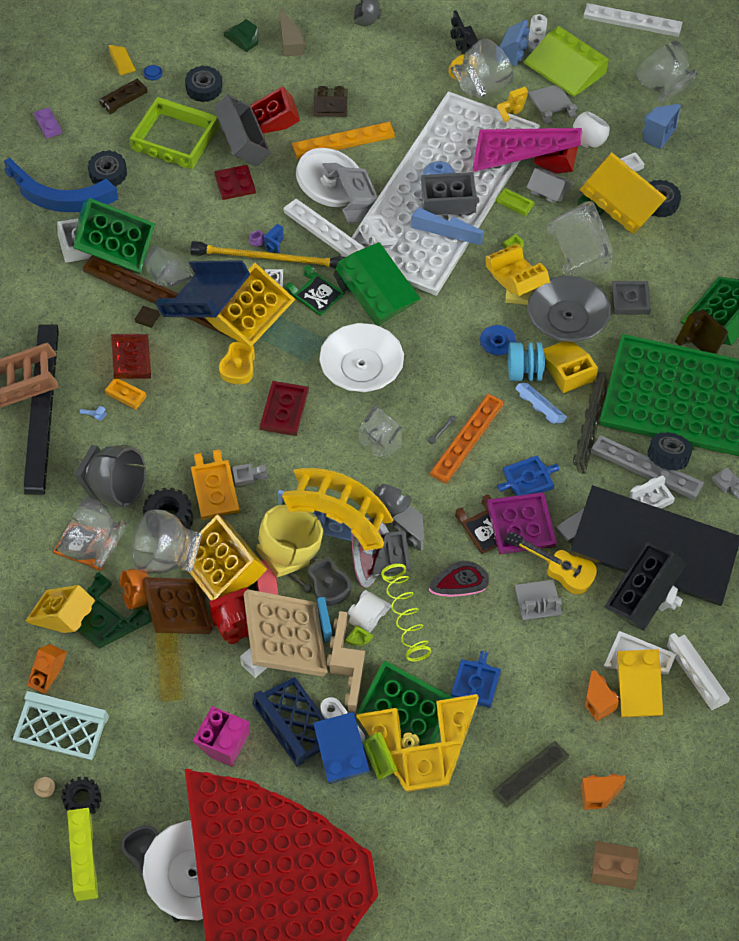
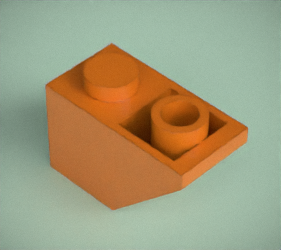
[27,644,67,694]
[585,670,619,721]
[581,774,626,810]

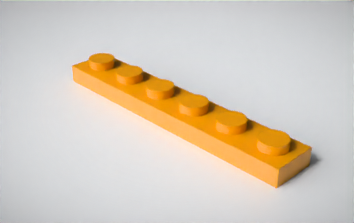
[292,122,395,159]

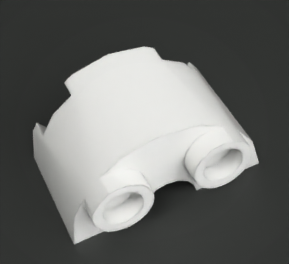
[348,590,391,633]

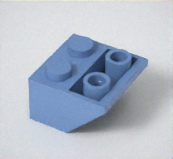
[497,20,530,66]

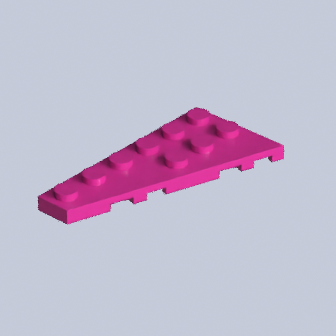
[473,128,582,172]

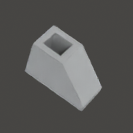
[392,505,424,551]

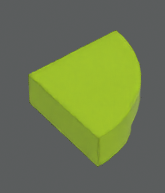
[345,625,373,646]

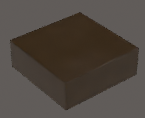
[135,306,160,328]

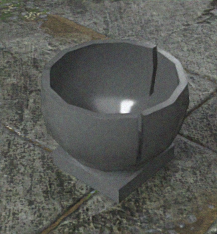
[74,445,146,507]

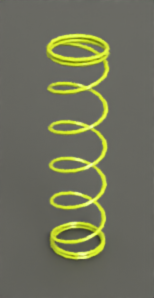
[381,563,431,662]

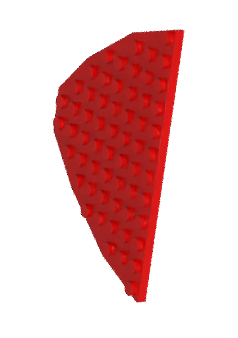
[184,768,378,941]

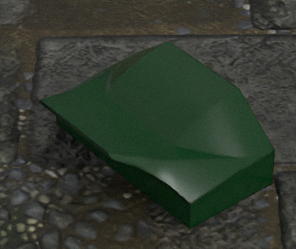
[223,19,258,53]

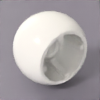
[573,111,610,148]

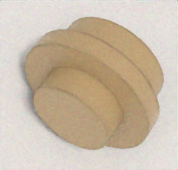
[34,777,55,798]

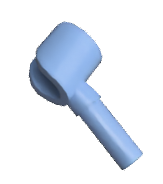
[80,406,107,420]

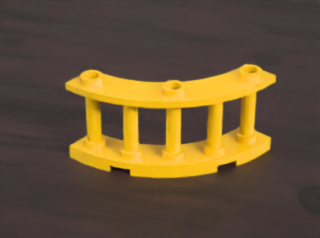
[282,468,393,551]

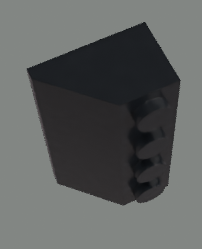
[604,541,687,631]

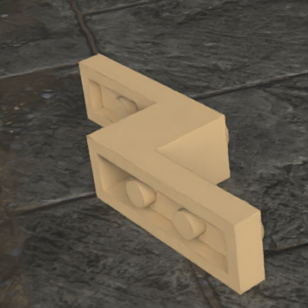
[327,611,366,714]

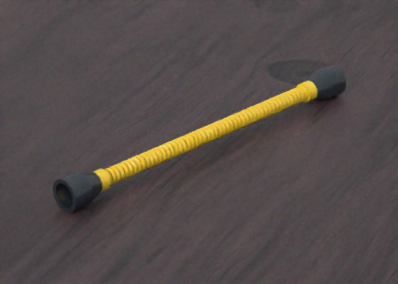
[190,241,345,269]

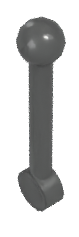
[428,416,456,444]
[288,572,312,592]

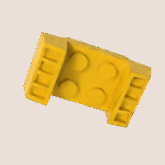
[485,243,550,296]

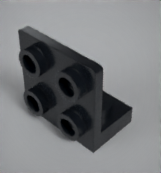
[450,10,481,55]

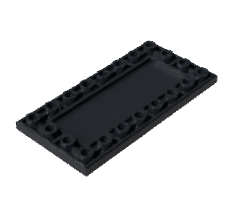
[569,485,739,606]

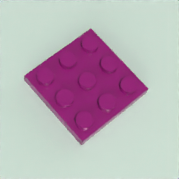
[487,492,557,555]

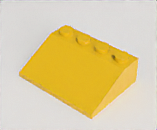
[579,152,666,234]
[204,263,295,348]
[177,514,267,601]

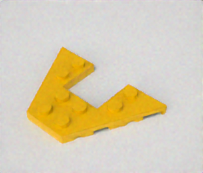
[356,694,479,792]

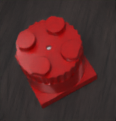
[209,587,249,644]

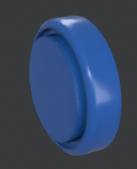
[143,65,163,81]

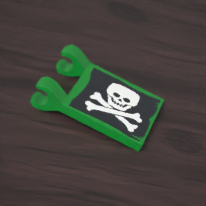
[285,265,344,316]

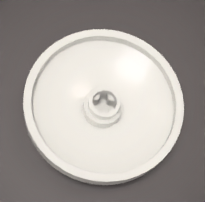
[296,148,359,207]

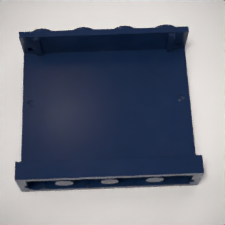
[155,260,251,318]

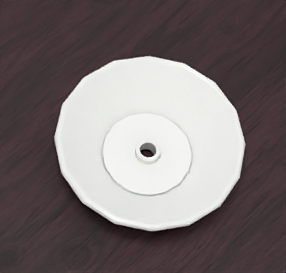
[319,323,404,392]
[142,820,203,921]

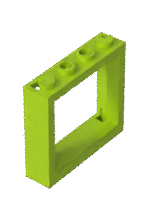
[130,97,219,169]

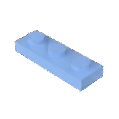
[515,383,567,424]

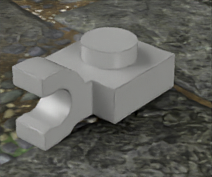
[233,463,268,487]
[712,468,739,500]

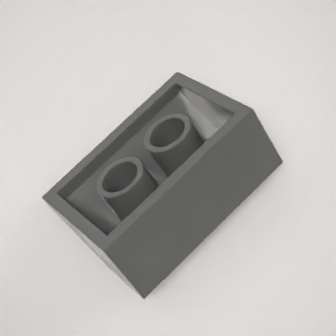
[421,172,477,215]

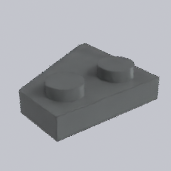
[372,531,411,575]

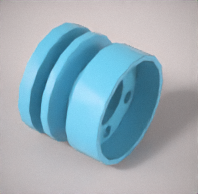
[508,342,545,381]

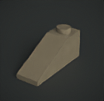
[279,10,306,56]

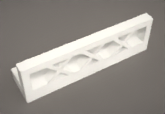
[667,633,730,710]

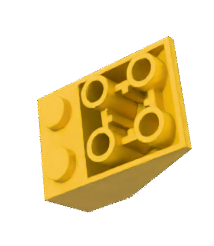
[543,341,598,393]

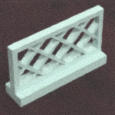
[13,691,109,761]

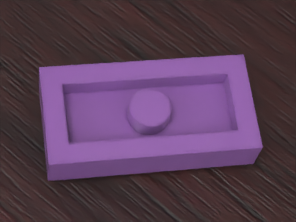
[33,107,62,139]

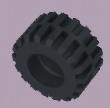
[143,488,193,541]

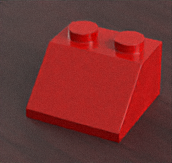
[534,146,578,174]

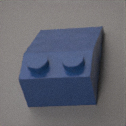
[313,712,370,784]

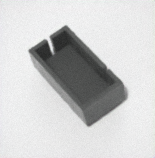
[214,94,271,166]

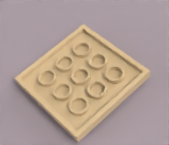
[243,589,328,677]

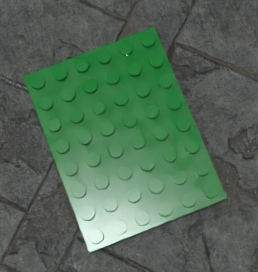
[599,334,739,456]

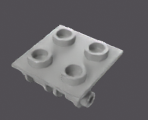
[515,580,562,620]

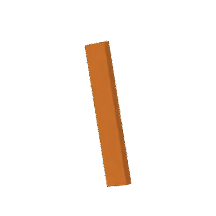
[430,394,504,484]

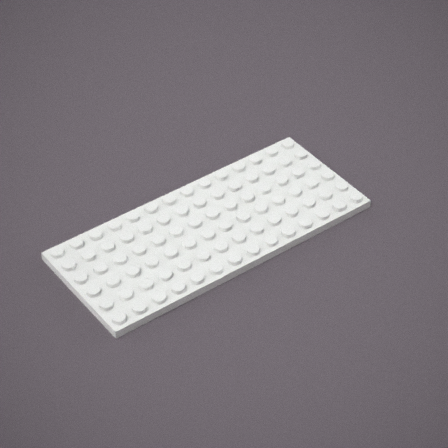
[341,91,540,296]

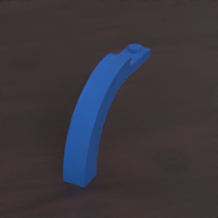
[4,157,118,212]

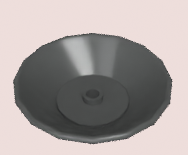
[528,275,611,342]

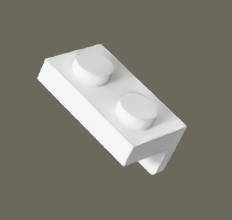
[629,476,675,508]

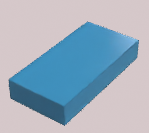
[317,597,332,642]

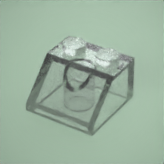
[143,245,194,287]
[359,405,402,461]

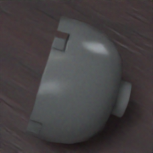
[353,0,382,26]
[373,484,412,518]

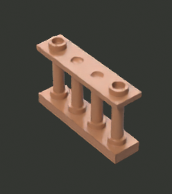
[0,343,58,408]

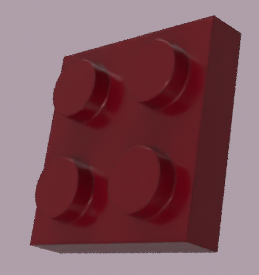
[214,164,256,200]

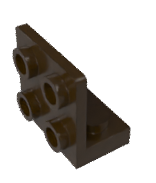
[314,86,348,117]
[675,309,728,354]

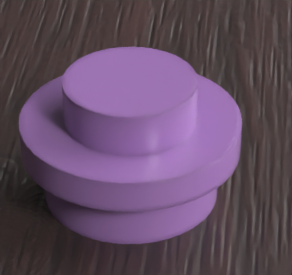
[249,230,265,247]

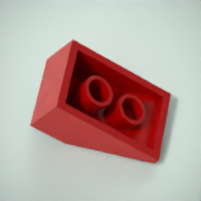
[250,86,300,133]

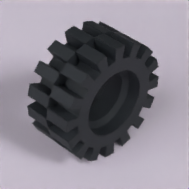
[61,776,102,814]

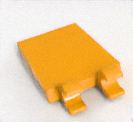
[191,449,240,520]

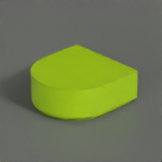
[502,234,524,250]

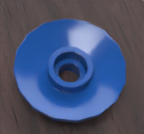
[480,325,516,356]

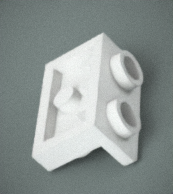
[359,216,398,246]

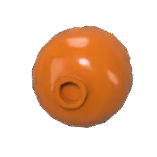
[120,569,150,609]

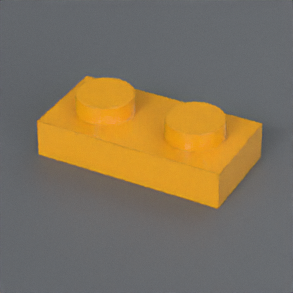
[105,377,147,410]

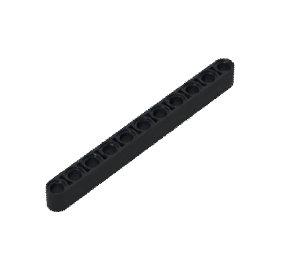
[24,324,59,495]

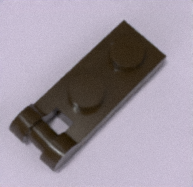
[99,78,148,114]

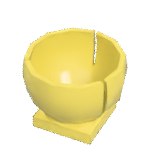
[256,504,323,578]

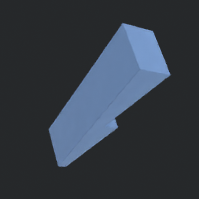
[411,207,484,245]

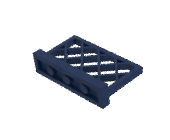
[252,677,325,767]

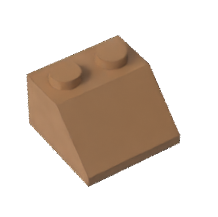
[590,841,639,890]

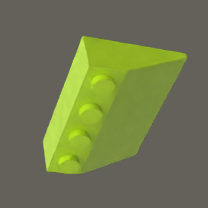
[524,26,609,97]

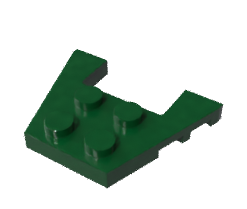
[76,571,152,649]

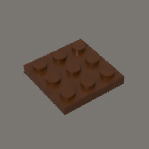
[143,577,213,634]

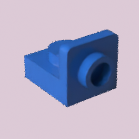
[264,223,284,254]

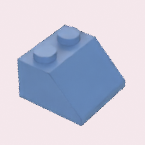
[642,104,681,149]

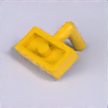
[497,87,528,123]

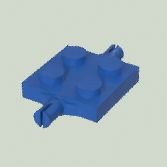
[497,455,560,496]
[451,651,501,708]

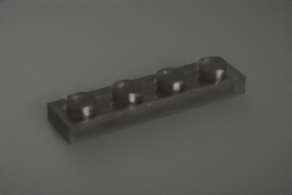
[493,741,569,808]

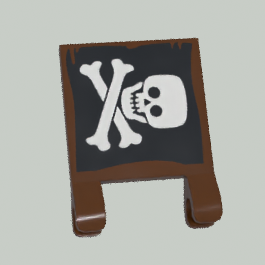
[455,494,497,554]

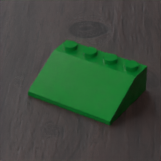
[73,198,155,274]
[336,242,421,326]
[681,276,739,346]
[356,660,456,746]

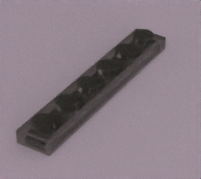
[573,372,608,474]

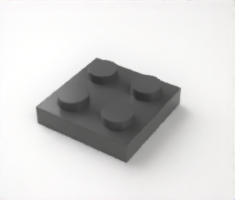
[611,281,651,314]

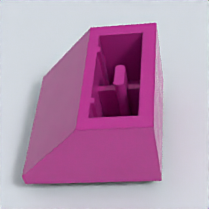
[193,706,250,767]

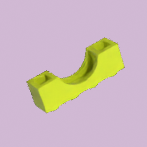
[67,808,98,901]

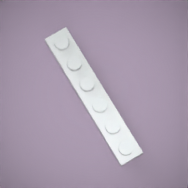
[583,3,683,37]
[283,199,365,257]

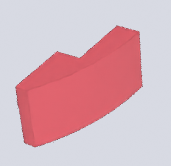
[256,560,278,595]

